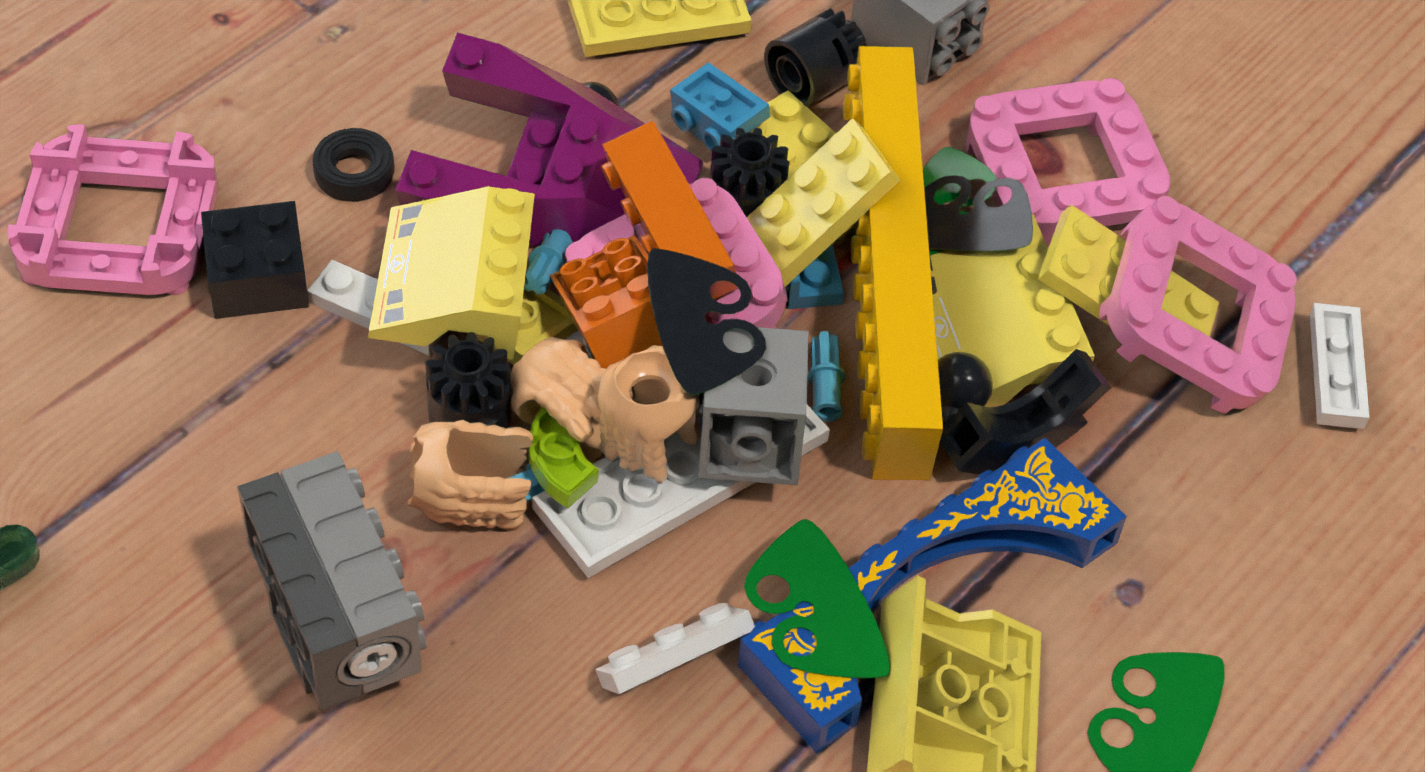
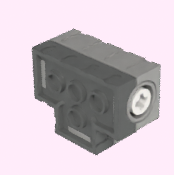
[237,451,427,710]

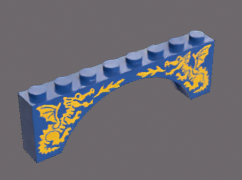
[738,438,1127,754]

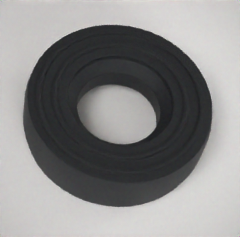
[313,128,395,202]

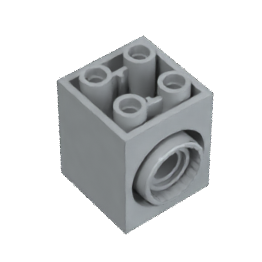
[851,0,990,85]
[698,327,809,485]

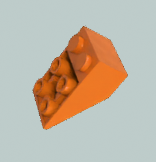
[550,235,663,369]

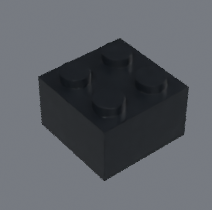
[201,201,309,319]

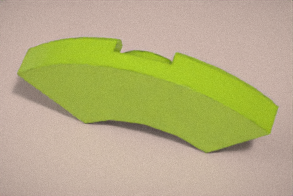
[528,407,599,508]

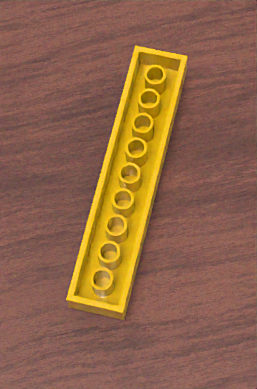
[843,46,943,480]

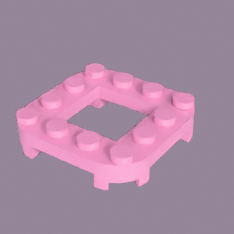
[966,78,1170,246]
[8,124,218,295]
[565,178,788,329]
[1099,196,1297,413]

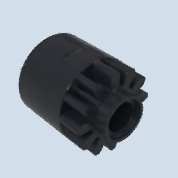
[764,8,866,107]
[709,128,790,217]
[425,332,512,428]

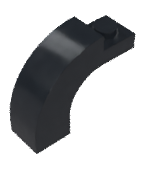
[940,349,1112,474]

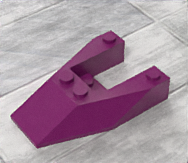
[395,32,703,248]

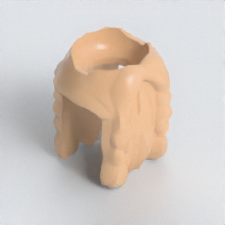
[511,337,633,464]
[598,345,700,483]
[407,420,533,530]

